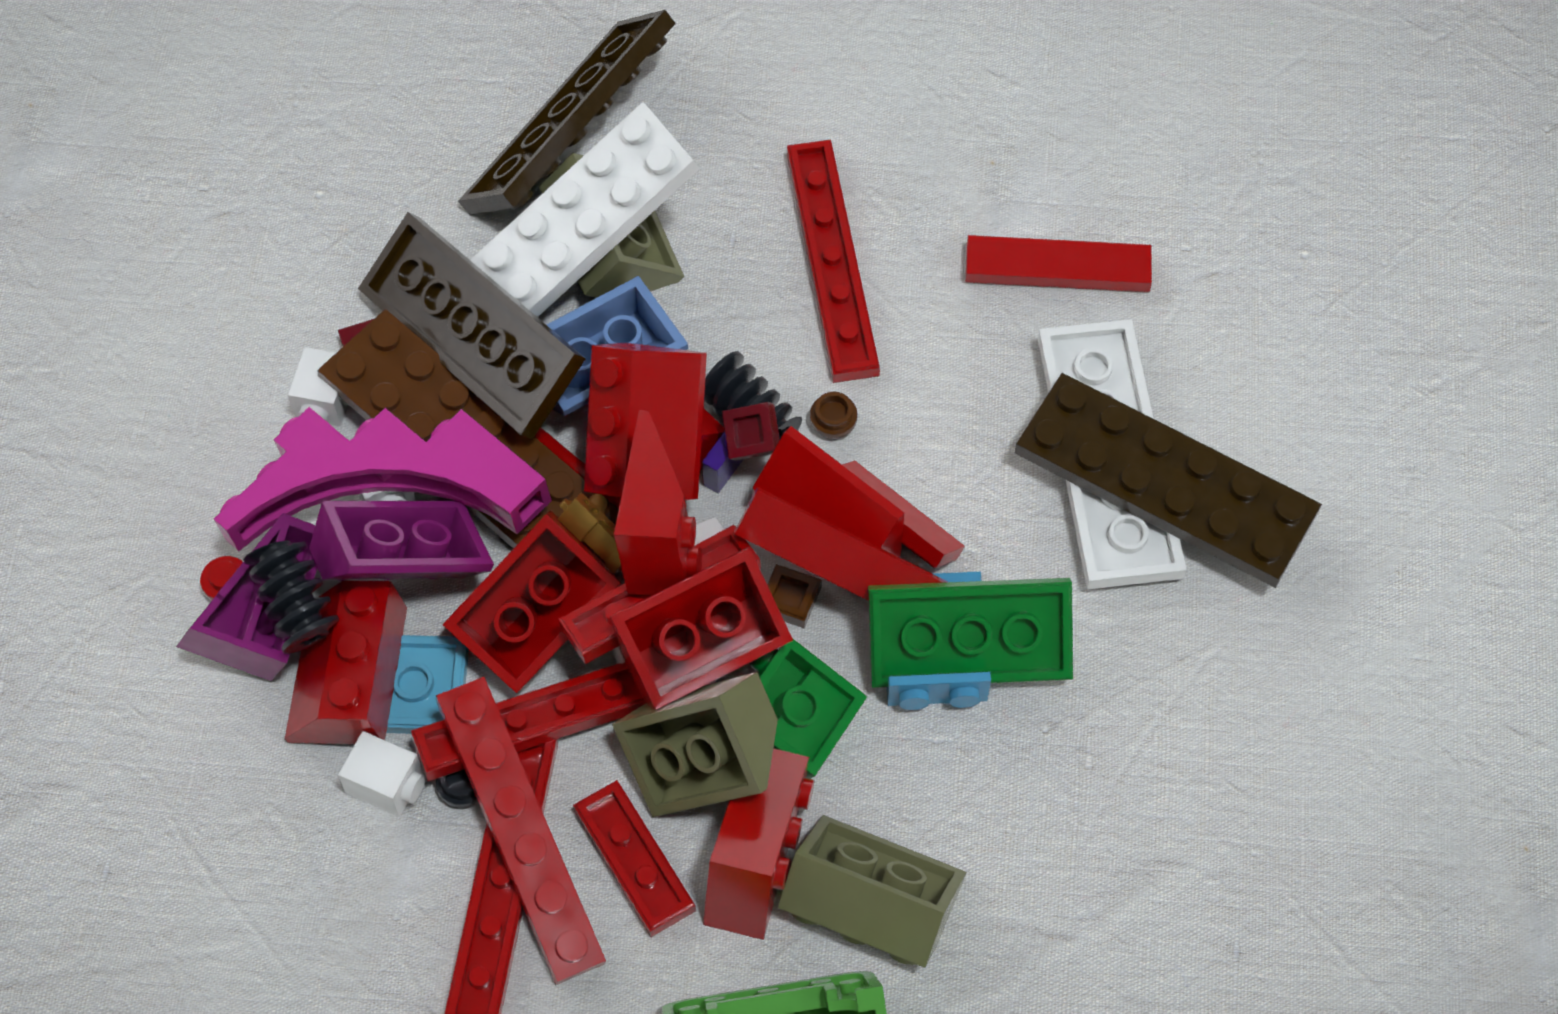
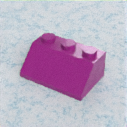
[309,501,494,581]

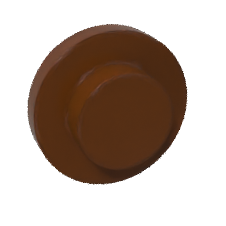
[810,391,858,438]

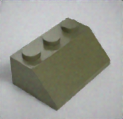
[539,153,685,298]
[612,672,778,817]
[778,815,967,968]

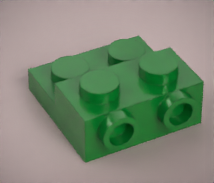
[750,639,868,779]

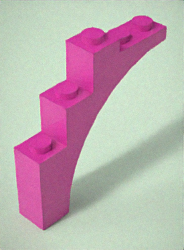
[213,407,552,552]

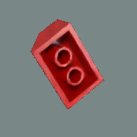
[584,343,707,500]
[752,426,905,557]
[442,510,621,693]
[609,547,793,710]
[284,581,407,744]

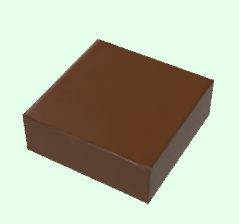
[767,564,822,629]

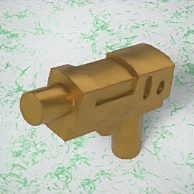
[558,492,623,574]

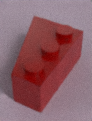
[703,748,815,940]

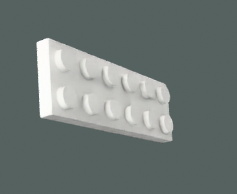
[471,102,701,317]
[1038,319,1187,589]

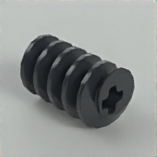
[704,351,802,456]
[243,540,339,654]

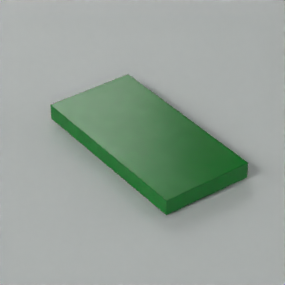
[868,578,1073,688]

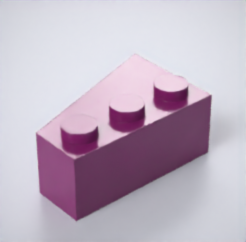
[176,513,317,681]

